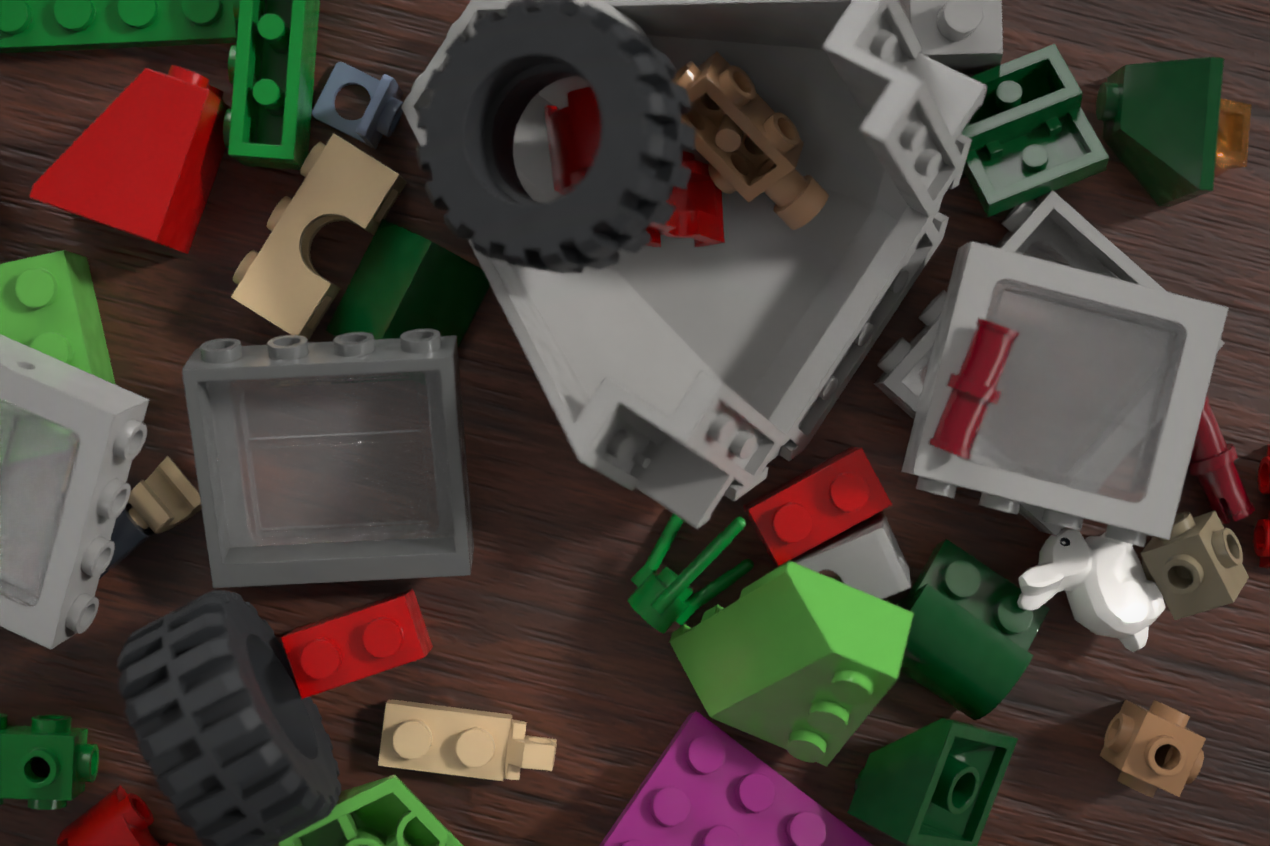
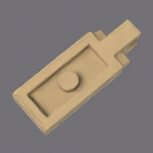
[378,700,557,781]

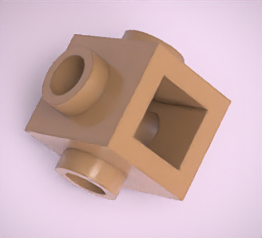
[1100,700,1206,798]

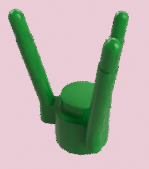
[627,513,754,634]

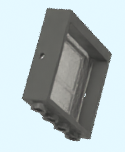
[182,329,474,588]

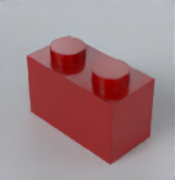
[743,447,892,566]
[281,589,433,699]

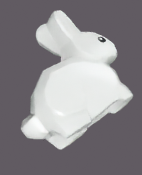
[1017,527,1166,652]

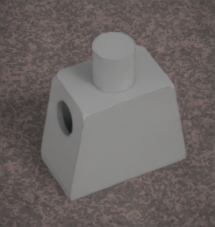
[898,0,1003,74]
[790,512,911,599]

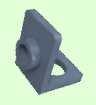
[312,62,404,149]

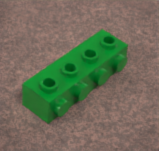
[223,0,320,170]

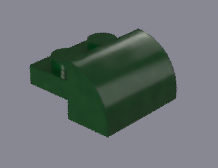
[961,44,1109,217]
[896,539,1050,721]

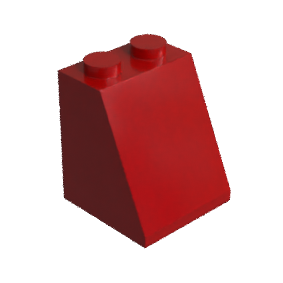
[29,65,232,254]

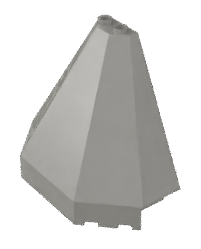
[401,0,987,529]

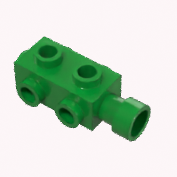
[0,713,99,810]

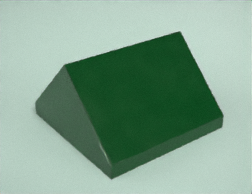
[326,219,491,383]

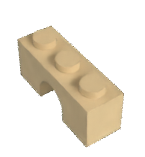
[231,133,407,341]

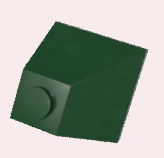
[1096,57,1224,207]
[847,718,1018,846]

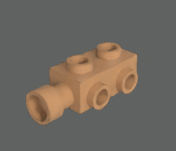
[672,51,829,230]

